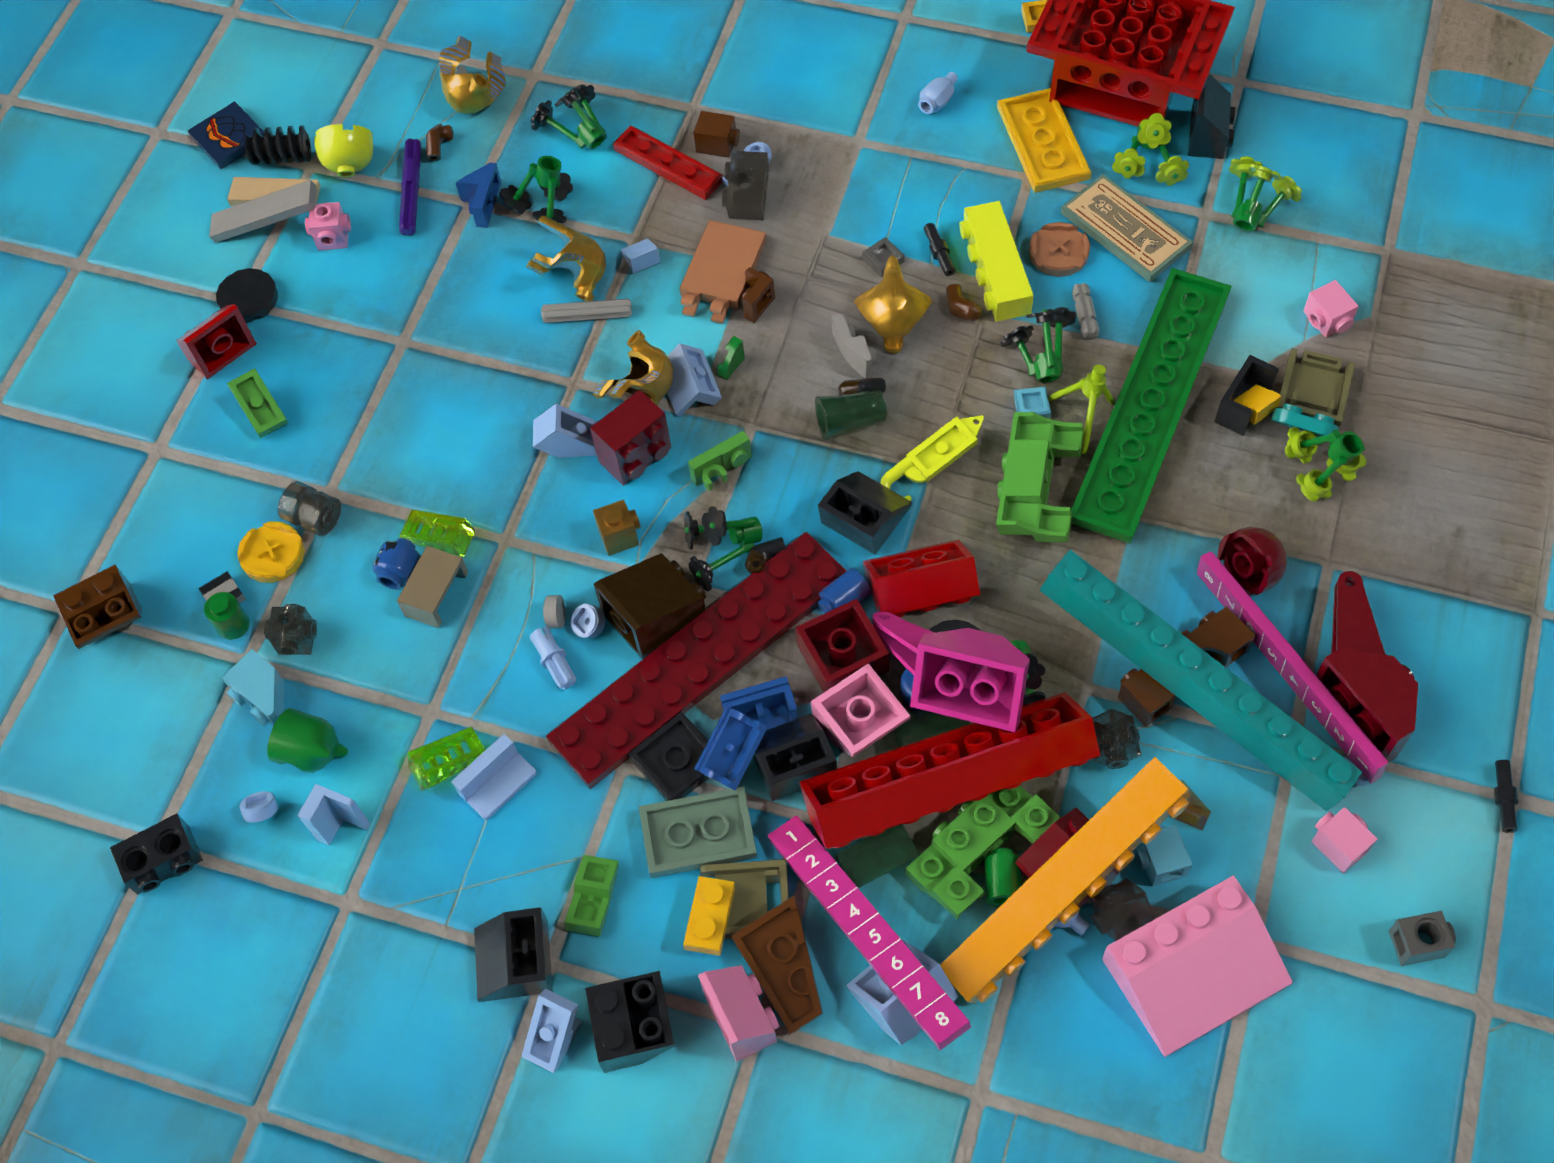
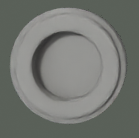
[543,595,566,629]

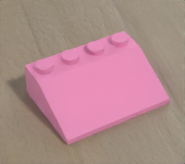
[1102,875,1293,1057]

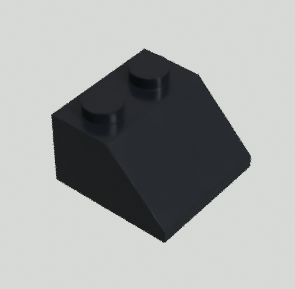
[1188,74,1236,159]

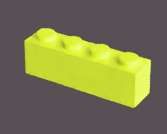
[959,201,1034,322]

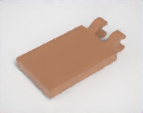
[680,220,766,324]

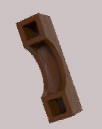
[1118,606,1256,728]

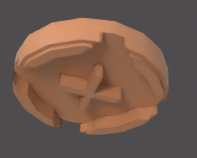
[1028,222,1090,277]

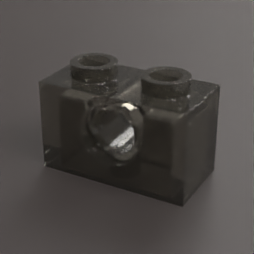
[722,151,770,221]

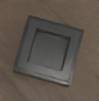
[862,237,905,277]

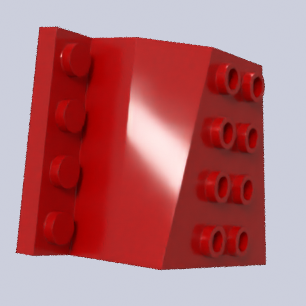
[1026,0,1235,126]

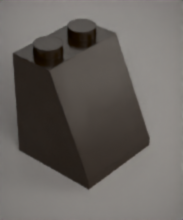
[593,553,706,660]

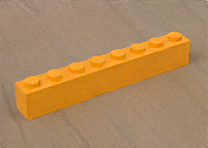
[940,757,1191,1004]

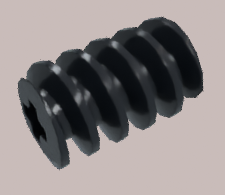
[245,125,311,165]

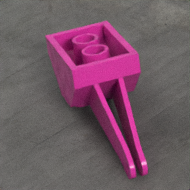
[872,612,1030,732]

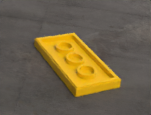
[997,88,1092,193]

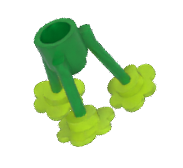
[1229,156,1302,231]

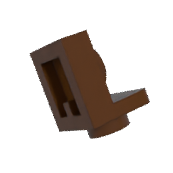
[742,267,775,323]

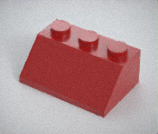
[863,539,980,618]

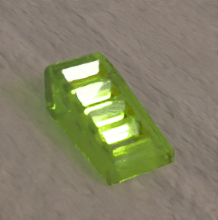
[399,510,475,557]
[408,726,485,791]

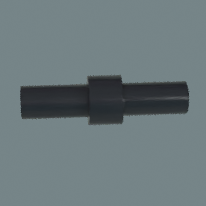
[923,223,956,276]
[1494,760,1519,833]

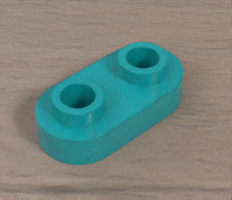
[1271,403,1339,436]

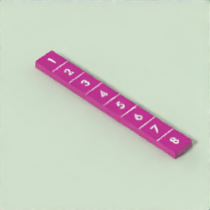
[1197,551,1388,784]
[767,815,971,1050]

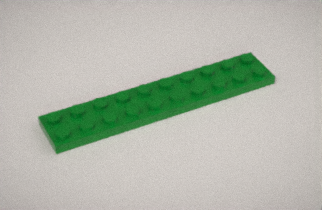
[1071,268,1232,544]

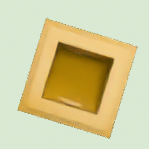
[1233,385,1282,425]

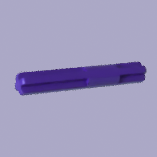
[399,138,421,236]

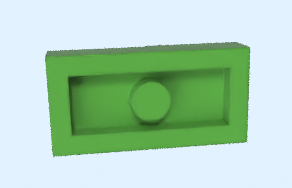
[227,368,288,438]
[688,431,752,491]

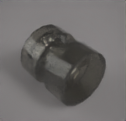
[278,481,341,537]

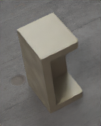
[397,546,468,628]

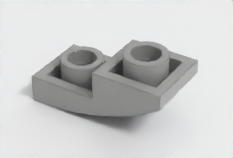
[832,313,877,378]

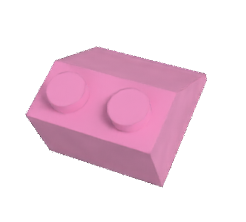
[811,663,910,757]
[698,965,780,1062]

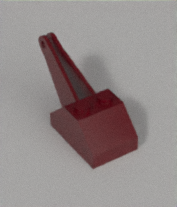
[1316,571,1418,763]

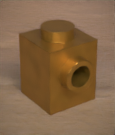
[593,499,641,556]

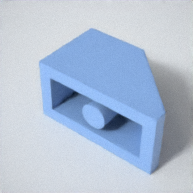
[533,404,598,458]

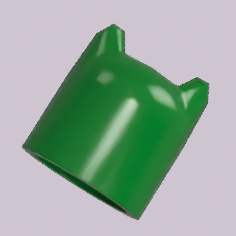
[267,708,348,773]

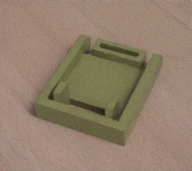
[1278,348,1355,431]
[700,859,789,940]

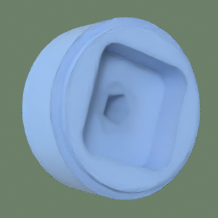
[571,604,605,638]
[239,791,278,822]

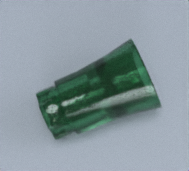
[815,390,887,440]

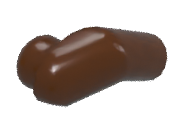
[426,124,454,161]
[946,284,982,321]

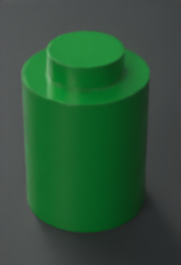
[204,592,250,640]
[984,848,1023,907]

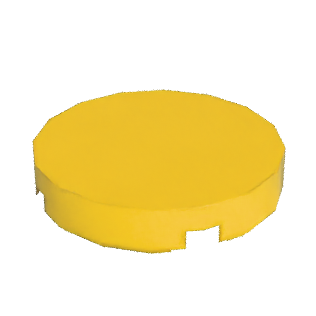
[237,521,305,583]

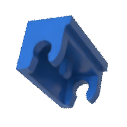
[720,676,798,730]
[694,706,768,791]

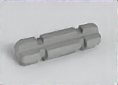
[1072,283,1099,339]

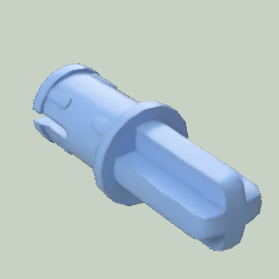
[530,627,576,690]

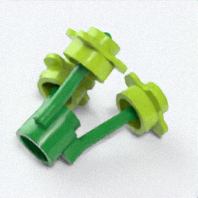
[1285,427,1366,502]

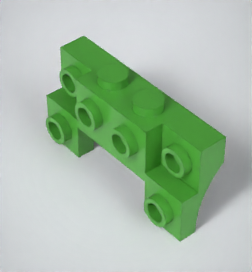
[996,412,1084,542]
[905,786,1061,920]

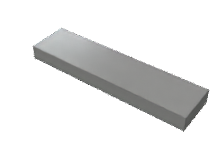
[209,180,317,243]

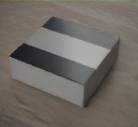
[198,571,246,603]

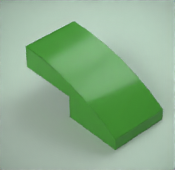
[564,855,619,937]

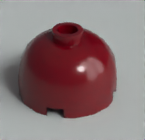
[1217,526,1287,596]

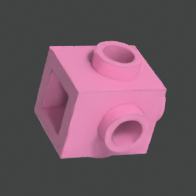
[305,202,351,251]

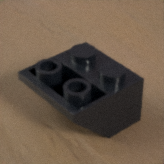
[818,471,912,555]
[753,714,837,801]
[474,907,553,1002]
[585,971,675,1073]

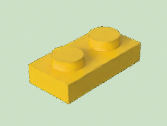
[683,876,735,956]

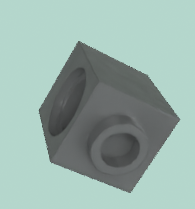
[1388,911,1456,966]

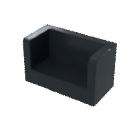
[1214,355,1279,436]

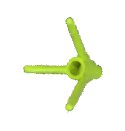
[1048,364,1115,454]

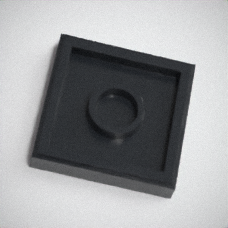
[627,711,709,801]

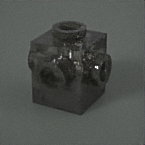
[264,604,317,655]
[1091,709,1142,769]
[1090,878,1155,941]

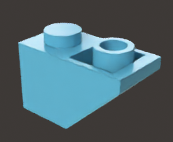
[222,649,285,726]

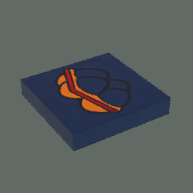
[187,101,264,170]

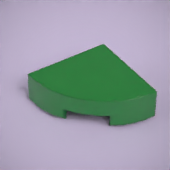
[718,336,745,380]

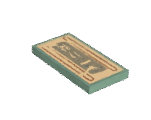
[1061,174,1193,283]

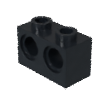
[110,813,203,894]

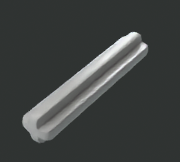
[541,299,632,323]

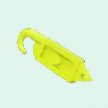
[880,415,984,501]

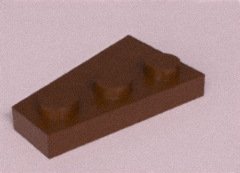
[731,896,824,1034]

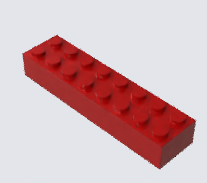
[799,692,1100,849]

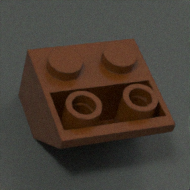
[53,564,142,649]

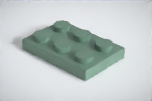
[639,786,757,878]

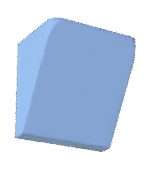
[621,239,660,273]

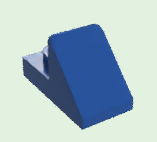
[456,162,502,228]

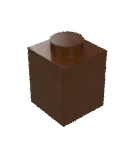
[693,111,740,158]

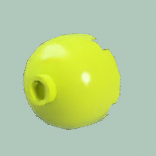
[314,124,374,177]

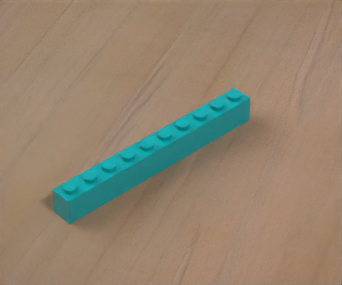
[1039,549,1362,811]

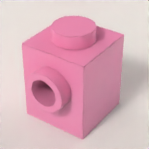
[1303,280,1359,338]
[1311,807,1378,874]

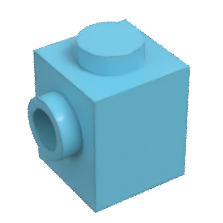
[1134,824,1192,887]

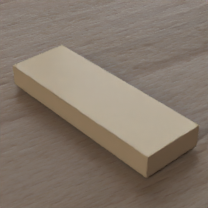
[227,177,321,206]

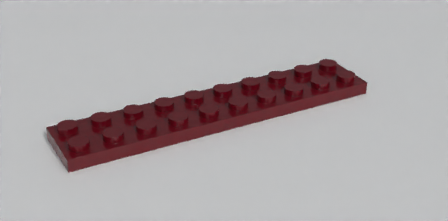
[546,532,847,789]

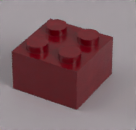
[590,390,672,486]
[795,599,889,693]

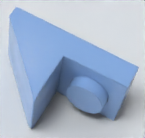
[521,988,582,1073]

